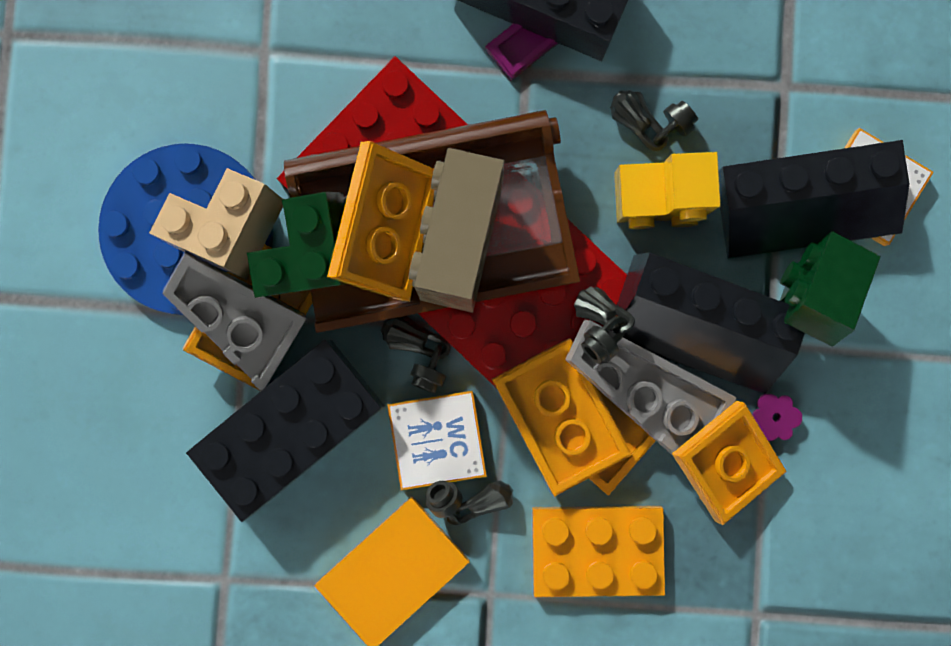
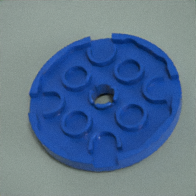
[98,143,273,315]

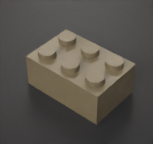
[409,148,504,312]

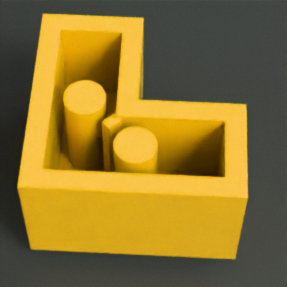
[614,152,720,229]

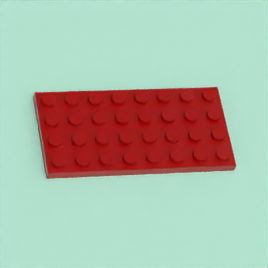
[276,56,627,389]

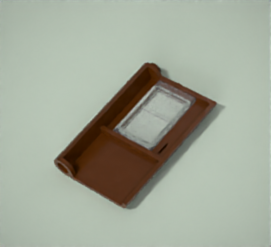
[284,110,580,333]

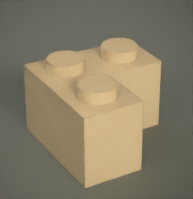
[149,168,283,280]

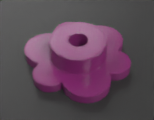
[752,393,802,441]

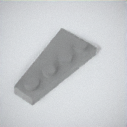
[565,320,737,455]

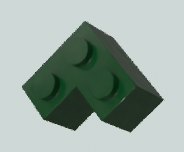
[247,192,347,298]
[779,231,881,347]

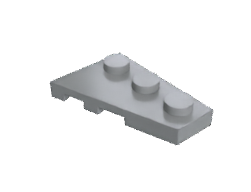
[162,251,306,391]

